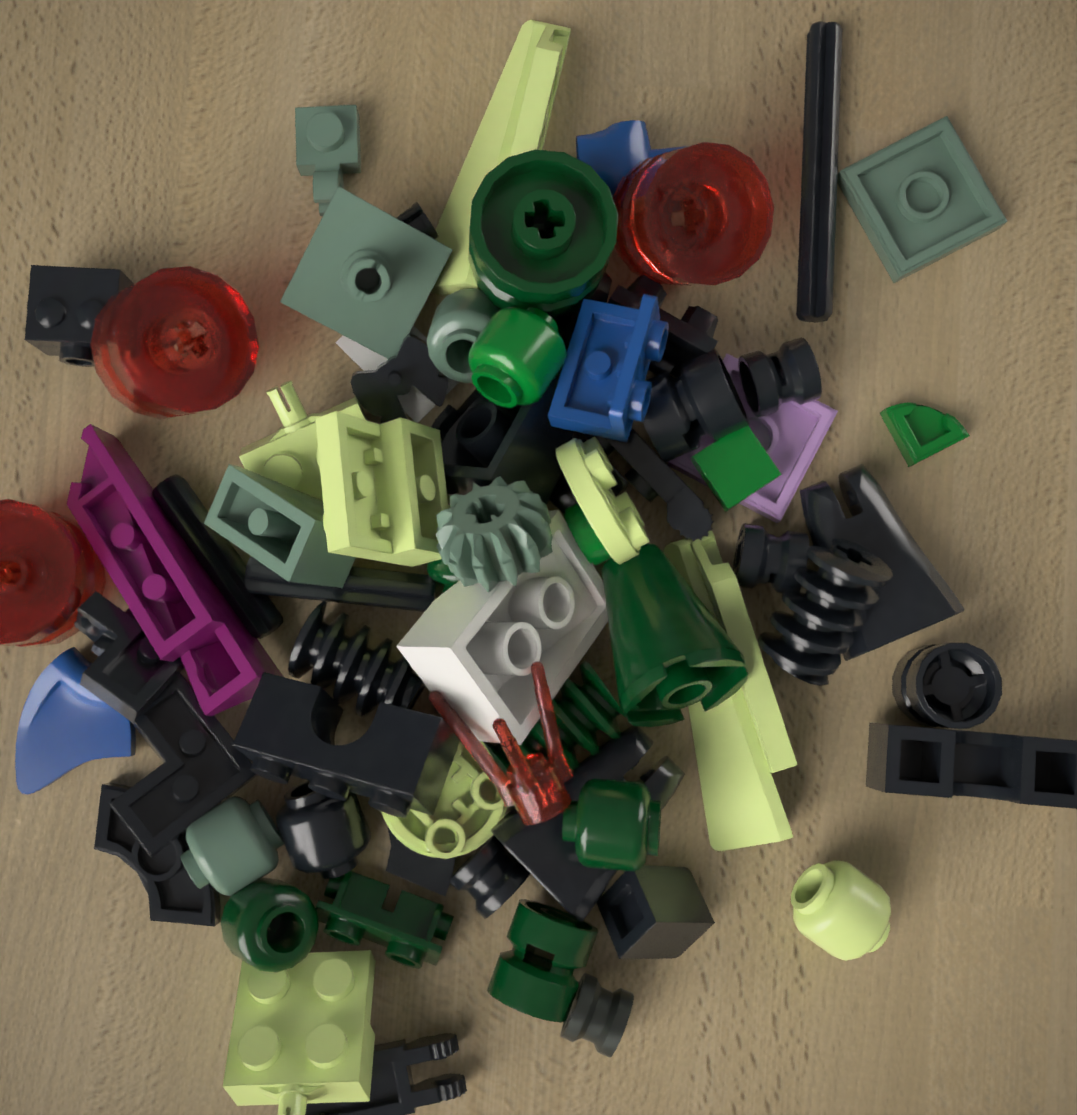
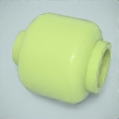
[791,860,891,961]

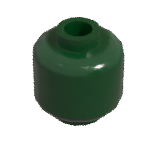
[562,778,661,871]
[221,877,319,973]

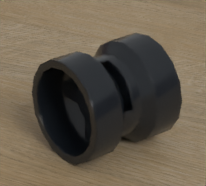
[738,337,822,418]
[732,523,809,594]

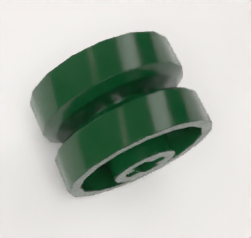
[468,149,618,319]

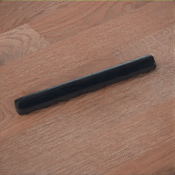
[796,21,843,323]

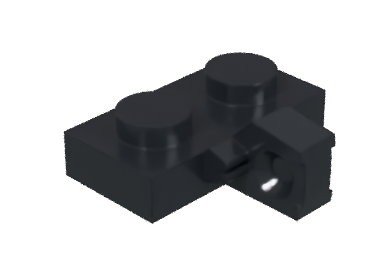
[74,591,184,723]

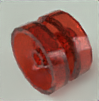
[90,266,259,419]
[0,499,106,648]

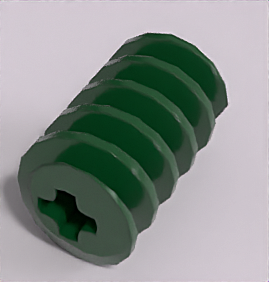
[484,661,627,800]

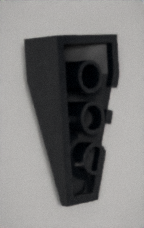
[431,272,612,505]

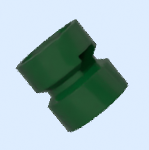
[487,899,598,1023]

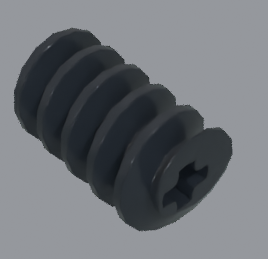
[757,538,893,686]
[288,601,426,718]

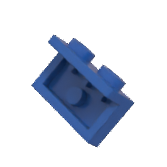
[548,294,669,443]

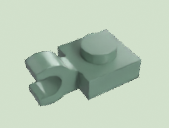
[295,105,361,216]

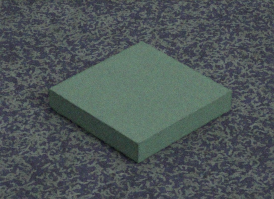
[837,116,1007,283]

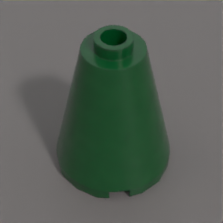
[602,544,749,727]

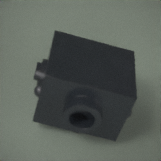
[24,265,139,367]

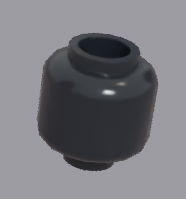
[276,780,371,879]

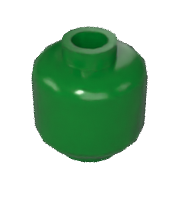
[468,307,567,408]

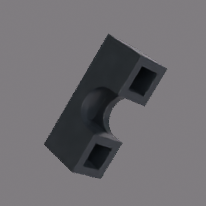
[232,672,460,818]
[866,723,1077,809]

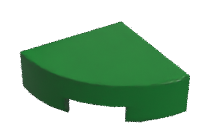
[880,402,970,467]

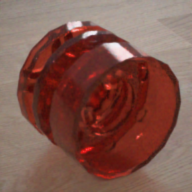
[613,142,774,286]

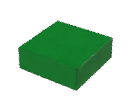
[690,426,782,512]

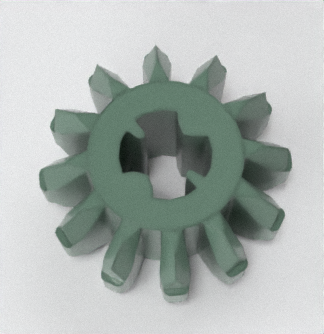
[435,476,553,592]

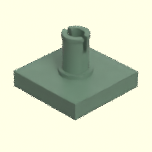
[280,186,452,359]

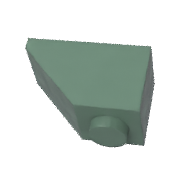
[204,464,356,588]

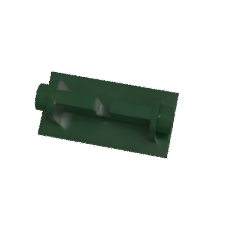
[316,870,454,969]

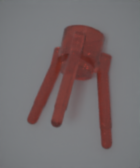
[429,661,573,825]

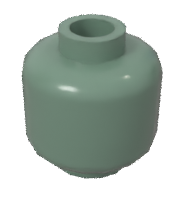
[426,288,501,383]
[180,796,284,896]

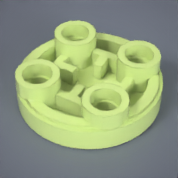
[556,436,650,565]
[382,726,511,859]

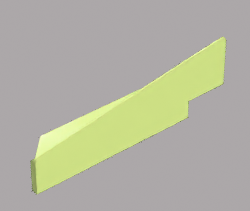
[430,20,571,296]
[664,530,798,851]

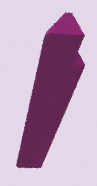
[66,424,284,716]

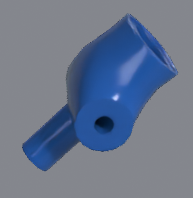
[576,120,692,207]

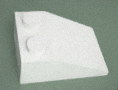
[396,510,608,745]

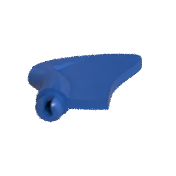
[15,647,136,795]

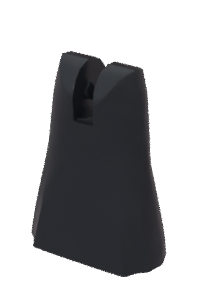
[800,464,965,661]
[491,726,685,923]

